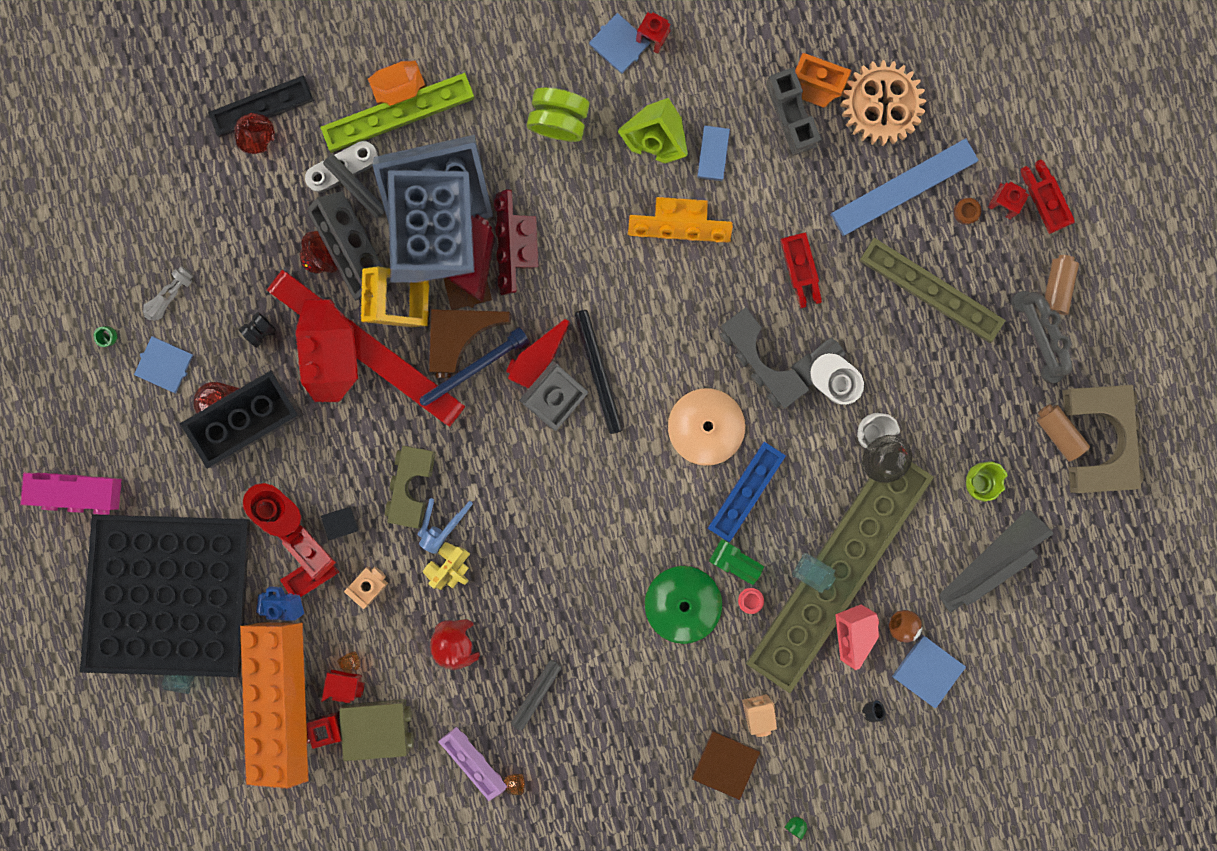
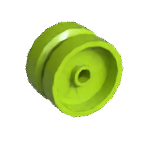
[527,87,590,142]

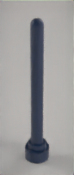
[420,327,530,406]

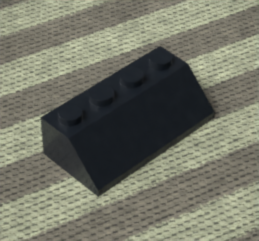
[180,370,304,469]

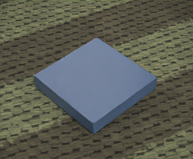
[892,635,966,709]

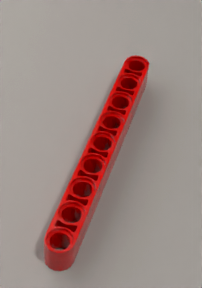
[267,269,466,427]

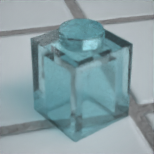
[791,553,836,593]

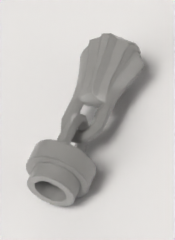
[142,266,193,321]

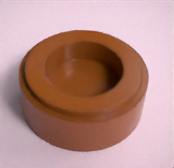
[954,198,981,225]

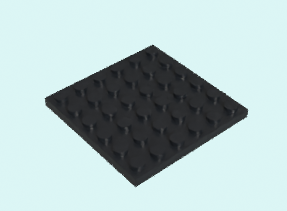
[80,514,250,677]

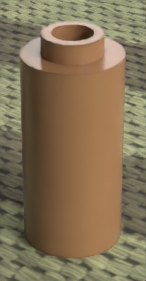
[1045,255,1079,315]
[1036,404,1090,462]

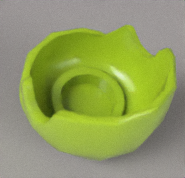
[966,461,1008,502]

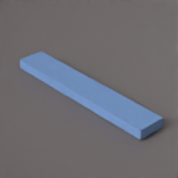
[830,139,979,236]

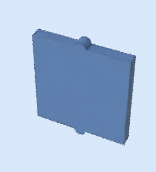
[589,13,650,74]
[134,336,193,393]

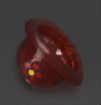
[299,231,338,274]

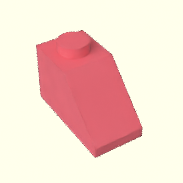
[835,604,879,670]

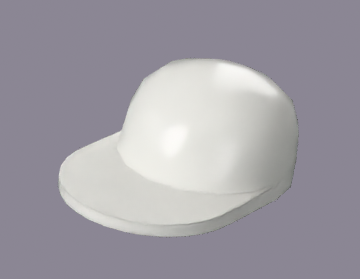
[810,354,864,405]

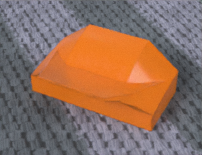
[795,53,851,108]
[368,61,426,106]

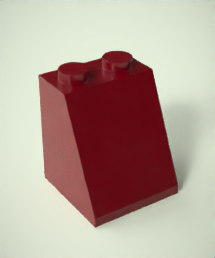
[445,214,495,302]

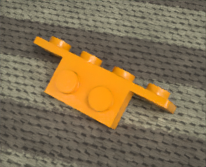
[628,197,733,242]

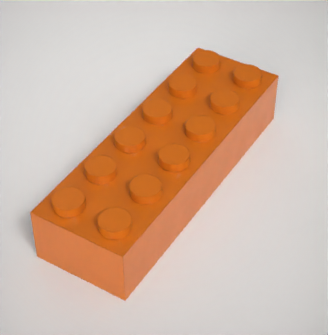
[240,622,308,788]

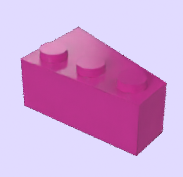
[20,473,122,515]

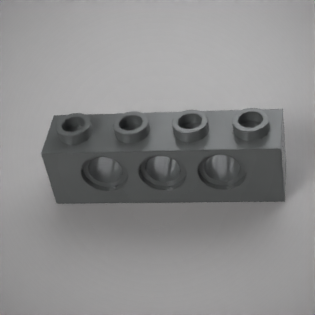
[307,191,391,301]

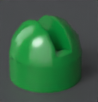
[93,326,118,347]
[784,817,807,840]

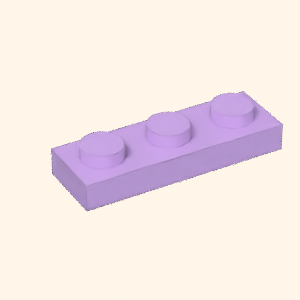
[438,727,507,801]

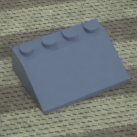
[372,135,493,222]
[388,171,474,282]

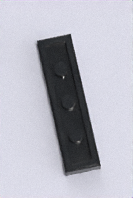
[208,75,315,138]

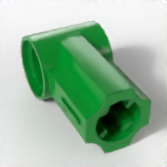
[709,539,764,585]

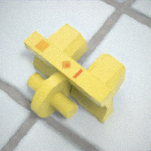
[423,542,470,590]

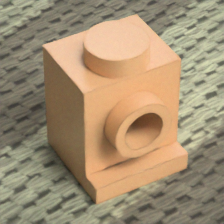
[344,567,388,609]

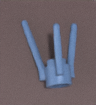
[417,498,473,554]

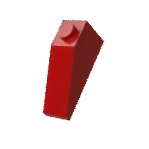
[506,319,570,389]

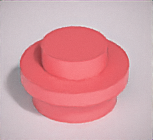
[738,588,764,614]

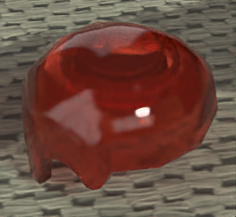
[234,113,275,154]

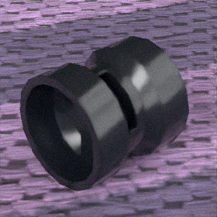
[239,312,276,348]

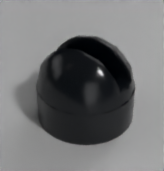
[862,700,885,723]

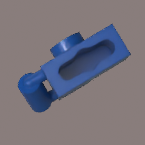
[256,587,304,621]

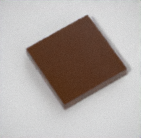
[692,730,760,800]

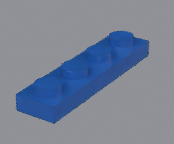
[707,442,786,543]

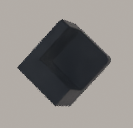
[321,506,359,541]

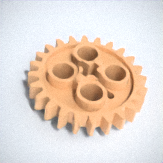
[840,60,926,146]

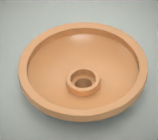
[668,388,745,466]

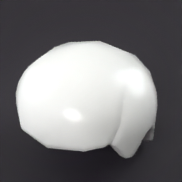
[857,413,900,452]

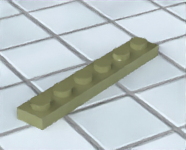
[859,238,1006,343]

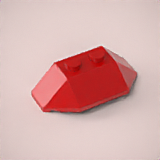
[296,299,358,402]

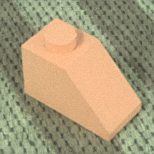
[742,694,777,737]

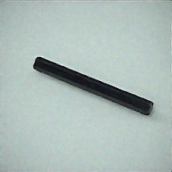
[575,310,623,434]

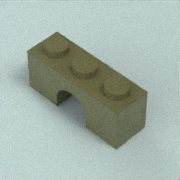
[385,446,436,529]

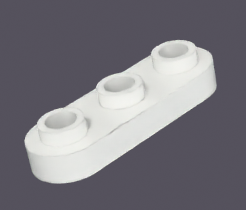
[305,141,378,193]

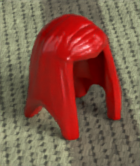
[430,619,480,670]

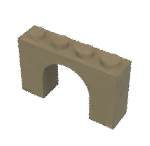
[1062,385,1144,493]

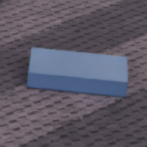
[697,125,730,181]

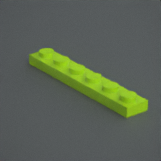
[320,73,475,153]

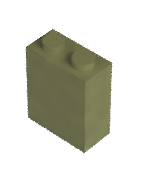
[339,699,414,761]

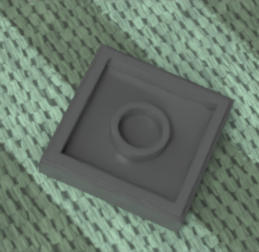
[519,361,589,432]

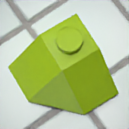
[618,98,688,163]

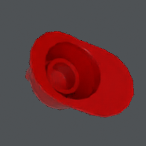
[242,483,301,537]

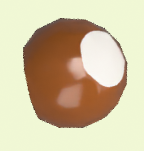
[889,609,923,643]

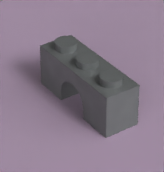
[766,67,821,156]

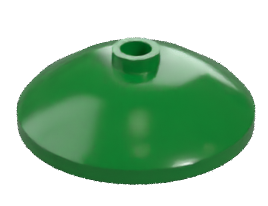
[645,566,722,644]

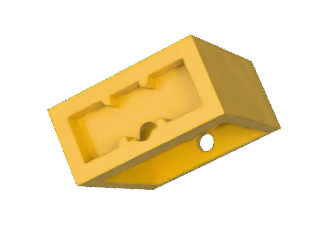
[361,267,430,327]

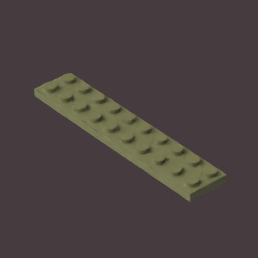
[746,448,934,693]

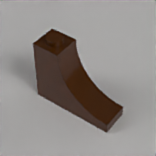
[429,309,511,379]

